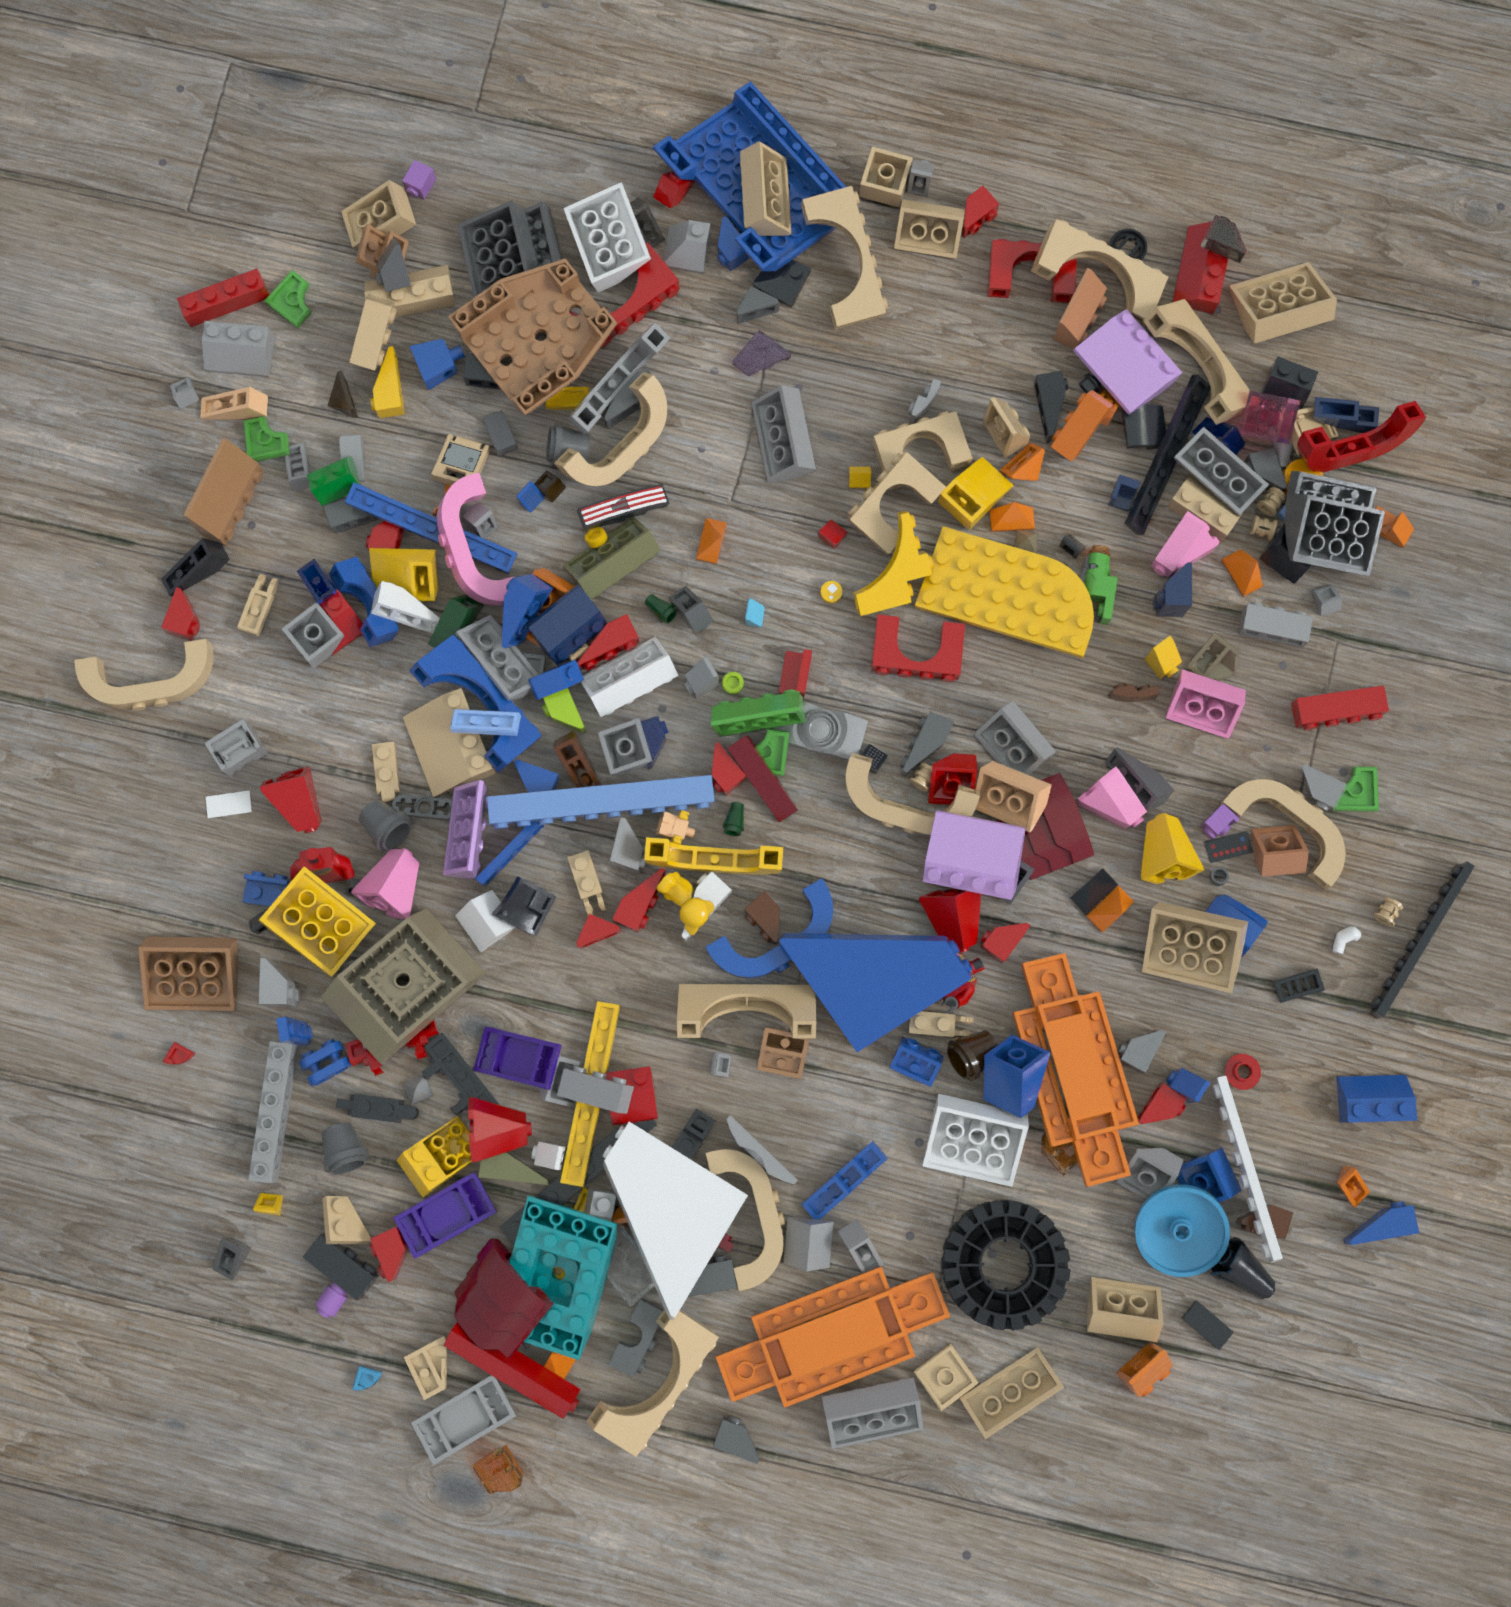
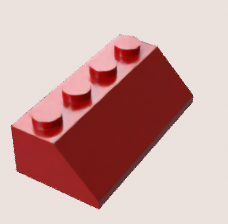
[1172,221,1235,314]

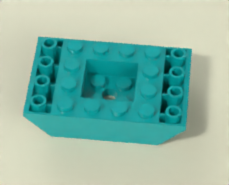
[510,1195,617,1360]

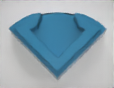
[352,1365,383,1390]

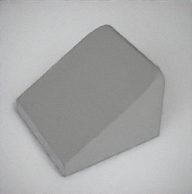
[170,377,199,408]
[1312,585,1342,616]

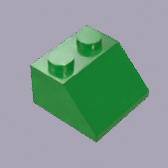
[307,456,360,506]

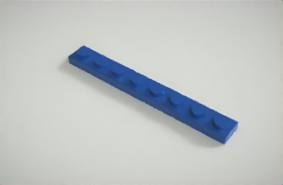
[345,482,517,574]

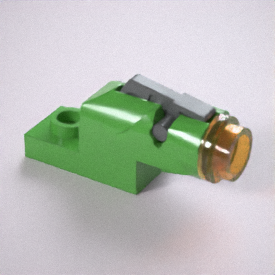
[1080,545,1118,625]

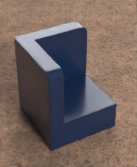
[1108,475,1140,511]

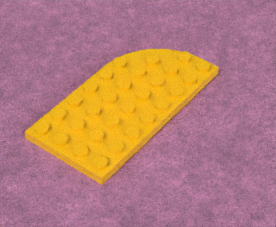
[915,526,1094,658]

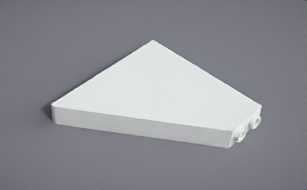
[602,1122,748,1321]

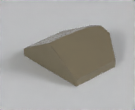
[1187,632,1239,681]

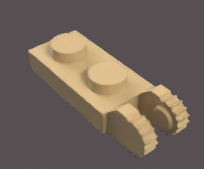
[237,574,279,637]
[567,850,606,915]
[908,1011,973,1038]

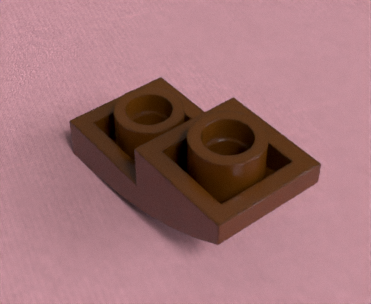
[1109,683,1160,702]

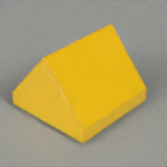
[849,466,871,488]
[253,1193,283,1216]

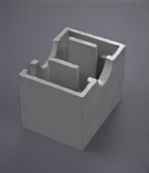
[204,719,268,777]

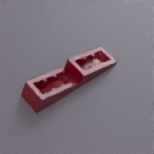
[727,736,798,822]

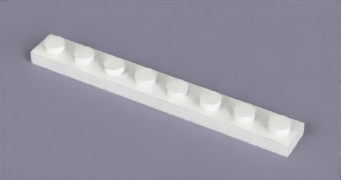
[1212,1076,1283,1263]

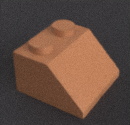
[1251,825,1309,877]

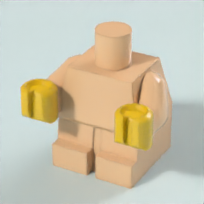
[655,810,695,845]

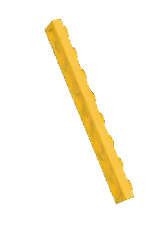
[560,1001,620,1187]

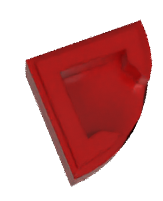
[162,1042,195,1065]

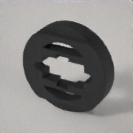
[1109,229,1147,261]

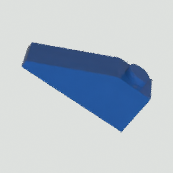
[1343,1201,1419,1245]

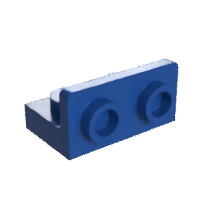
[242,871,290,907]
[889,1037,944,1087]

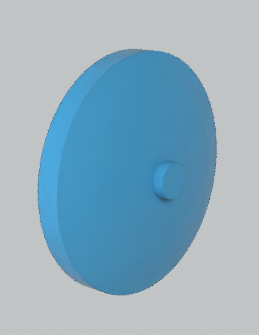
[1134,1184,1230,1277]

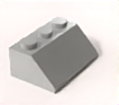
[202,321,275,377]
[974,701,1056,775]

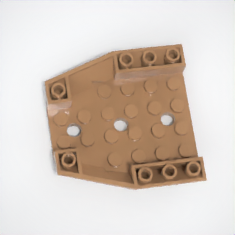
[448,259,617,416]

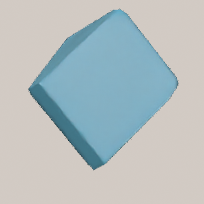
[745,599,765,627]

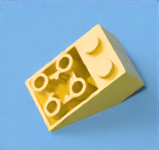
[938,457,1014,531]
[369,548,439,601]
[396,1116,472,1198]

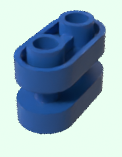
[299,1039,352,1087]

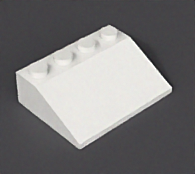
[563,182,651,293]
[922,1094,1029,1187]

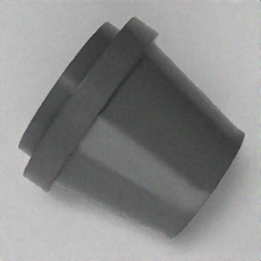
[546,423,590,467]
[359,800,411,851]
[321,1122,370,1175]

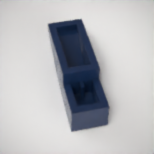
[1313,397,1379,433]

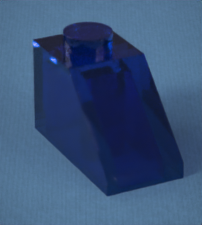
[1192,417,1246,455]
[297,559,337,604]
[641,716,668,770]

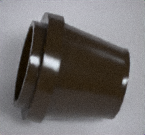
[947,1030,998,1081]

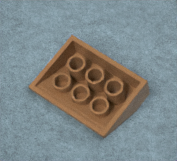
[183,438,263,546]
[138,937,238,1011]

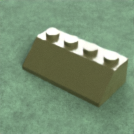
[563,517,661,599]

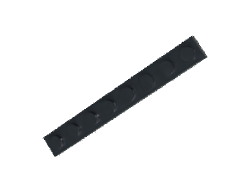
[1124,374,1210,535]
[1369,861,1475,1019]
[500,1120,657,1245]

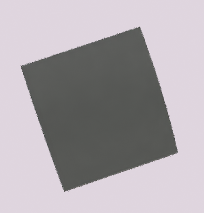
[457,200,562,298]
[1285,471,1385,576]

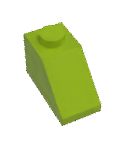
[542,688,586,733]

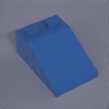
[502,574,553,649]

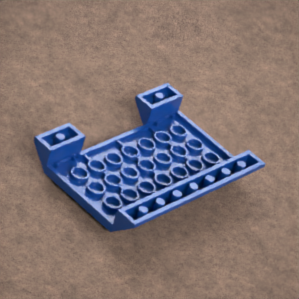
[653,81,846,271]

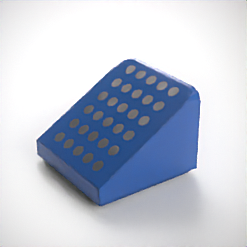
[516,481,544,513]

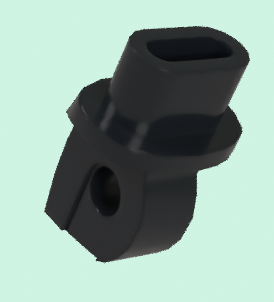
[1079,373,1101,394]

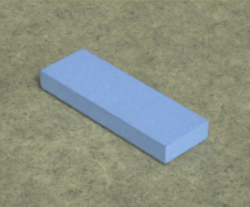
[450,709,521,736]

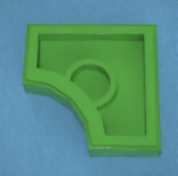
[264,270,312,329]
[244,416,290,462]
[740,729,790,776]
[1334,767,1379,812]

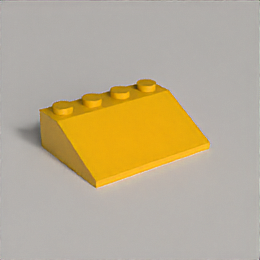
[258,867,376,977]

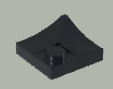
[752,260,811,308]
[492,876,556,936]

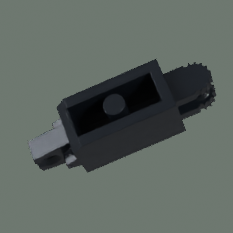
[336,1094,420,1123]

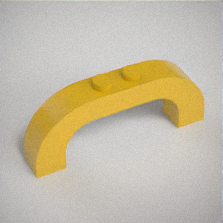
[644,837,783,875]

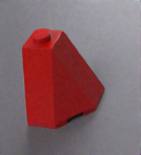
[260,766,322,833]
[919,888,981,953]
[468,1097,532,1162]

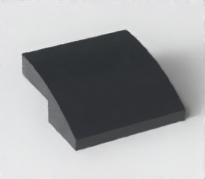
[1121,404,1166,450]

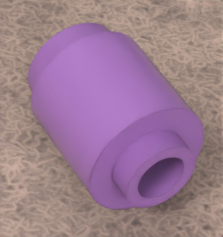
[315,1282,347,1318]

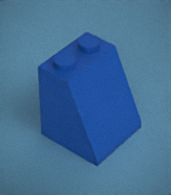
[983,1035,1050,1118]

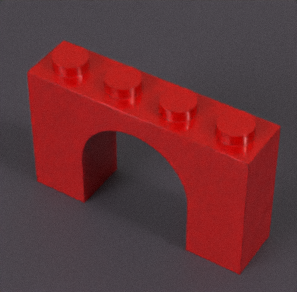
[987,239,1077,303]
[871,614,965,682]

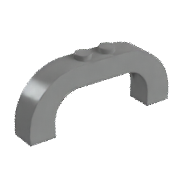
[568,322,670,434]

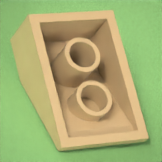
[341,180,416,249]
[983,397,1030,458]

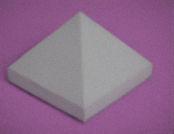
[710,1052,732,1077]
[403,1075,433,1105]

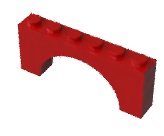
[570,242,680,348]

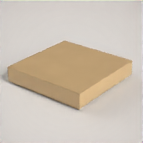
[913,1343,978,1411]

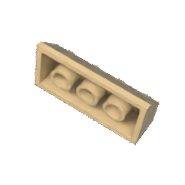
[740,141,792,236]
[364,265,456,318]

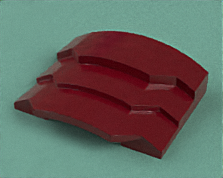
[996,773,1094,880]
[454,1238,554,1358]

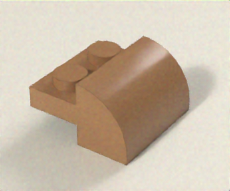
[355,224,409,278]
[757,1026,810,1079]

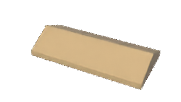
[960,1347,1064,1439]

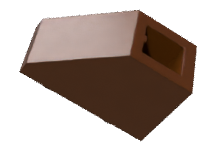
[744,891,780,945]
[1235,1204,1294,1240]

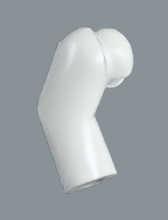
[1332,926,1361,955]

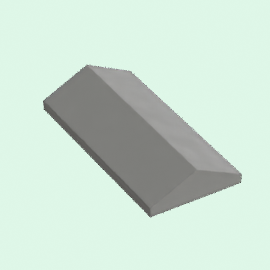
[455,615,538,701]

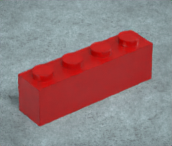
[177,268,270,327]
[1291,685,1389,731]

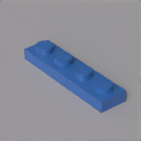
[276,1017,313,1046]

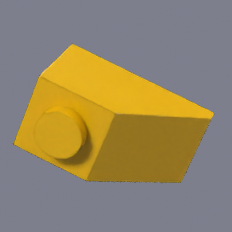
[1144,636,1182,680]

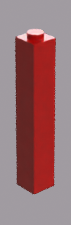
[443,1322,581,1419]

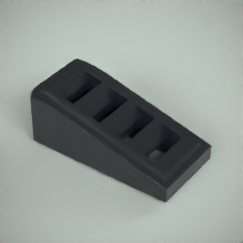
[1273,968,1325,1003]

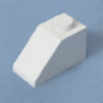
[531,1142,567,1170]

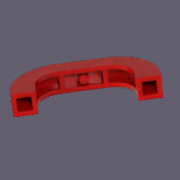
[1297,401,1426,472]

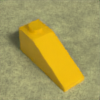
[370,346,405,418]

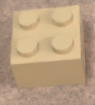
[859,147,913,207]

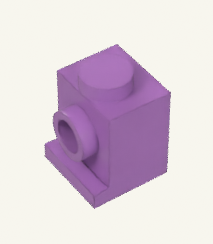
[1200,804,1239,840]

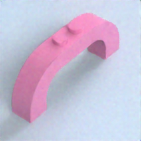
[437,473,514,606]

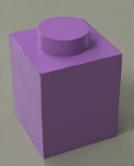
[402,160,436,200]

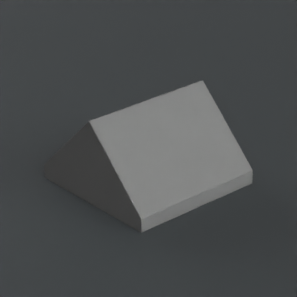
[783,1217,834,1272]

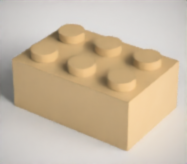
[349,294,397,371]

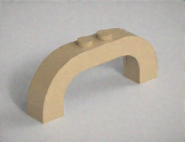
[554,372,667,486]
[74,639,213,711]
[846,752,980,835]
[1218,779,1346,890]
[706,1149,785,1291]

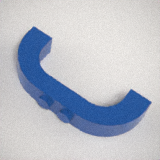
[705,878,833,979]

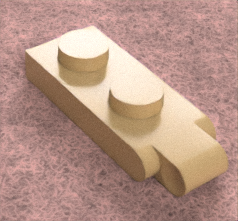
[372,741,400,803]

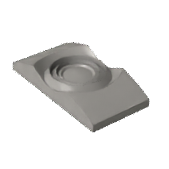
[775,702,868,762]
[726,1115,798,1184]
[411,1375,517,1465]

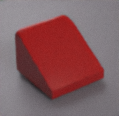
[818,520,848,549]

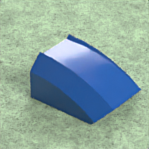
[1206,894,1268,957]

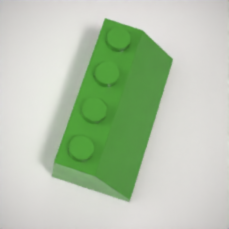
[711,690,806,737]

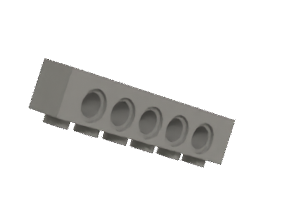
[248,1041,299,1183]

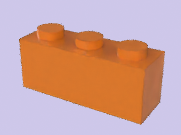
[1051,390,1113,462]

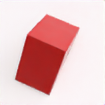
[577,914,622,949]

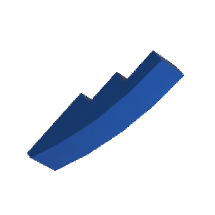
[801,1141,888,1219]

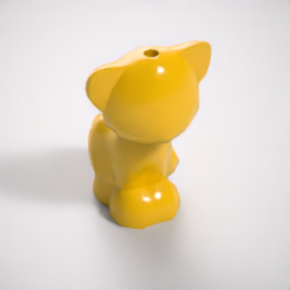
[656,872,714,935]

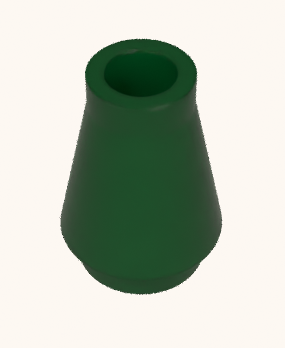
[644,594,677,624]
[722,802,744,837]

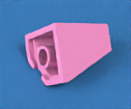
[1151,511,1220,578]
[1075,767,1147,829]
[351,848,419,919]

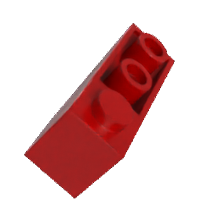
[577,614,640,670]
[612,868,666,933]

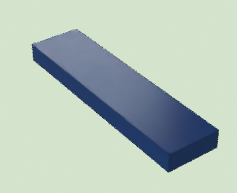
[475,821,545,887]

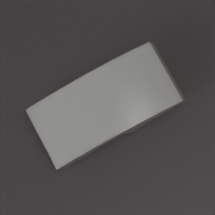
[908,379,941,424]

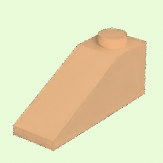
[200,387,268,420]

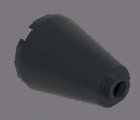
[1210,1237,1275,1299]

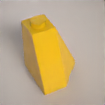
[1141,813,1204,884]

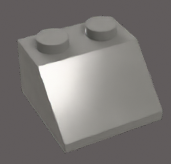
[282,602,344,668]
[598,718,653,776]
[259,958,301,1007]

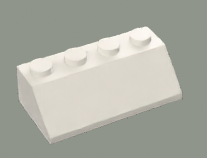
[581,637,679,717]

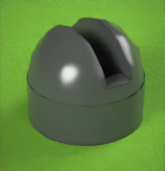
[1209,867,1229,887]

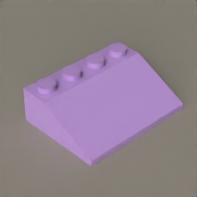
[1073,309,1182,415]
[443,780,488,879]
[923,810,1026,900]

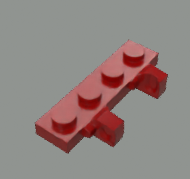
[345,1019,439,1076]

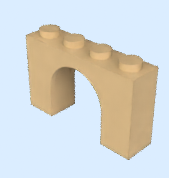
[873,411,973,490]
[846,452,946,554]

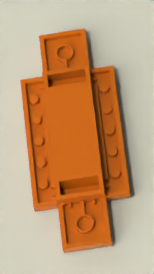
[1012,953,1139,1187]
[716,1266,950,1408]

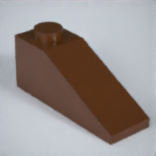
[553,731,602,788]

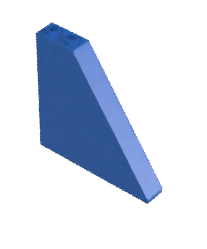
[779,933,973,1052]

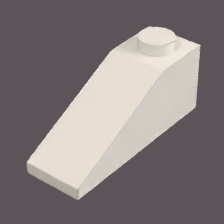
[371,581,440,634]
[682,872,732,941]

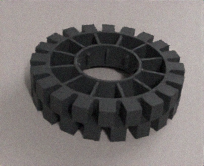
[941,1200,1071,1331]

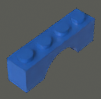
[329,557,399,648]

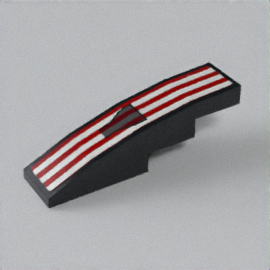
[577,484,669,530]

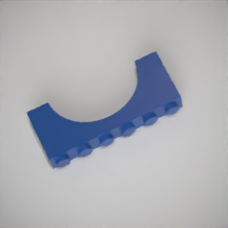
[409,634,542,773]

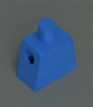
[410,339,465,390]

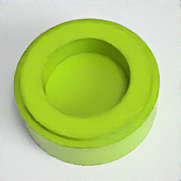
[722,672,744,695]

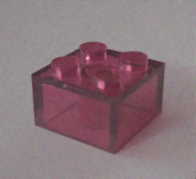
[1239,391,1300,444]

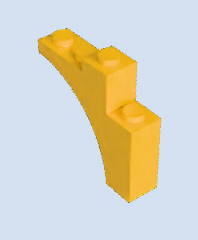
[853,511,934,616]

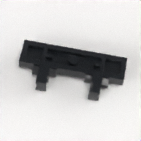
[422,1033,499,1116]

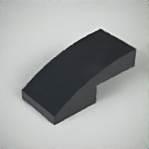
[672,1108,715,1160]

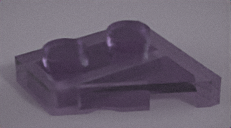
[732,330,791,377]

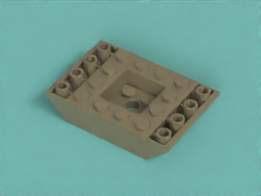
[321,909,486,1065]

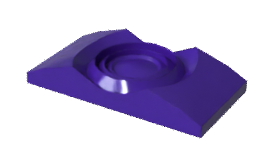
[473,1026,562,1090]
[393,1171,497,1259]

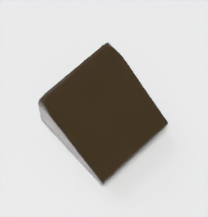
[534,470,566,502]

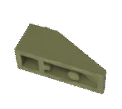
[478,1152,550,1185]

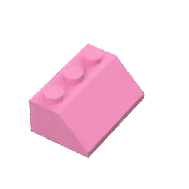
[1165,669,1246,739]

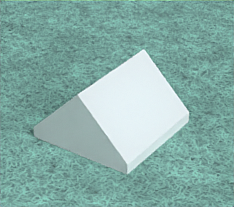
[456,890,517,952]

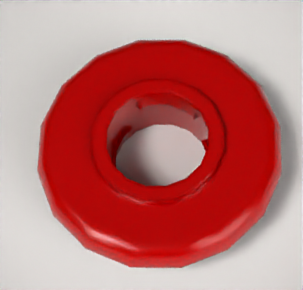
[1225,1054,1261,1090]

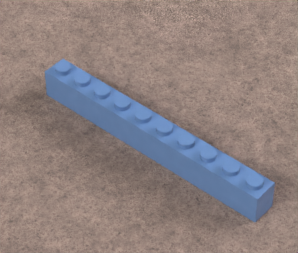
[487,775,715,829]

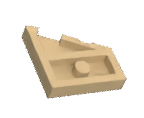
[322,1196,371,1244]
[404,1335,447,1400]

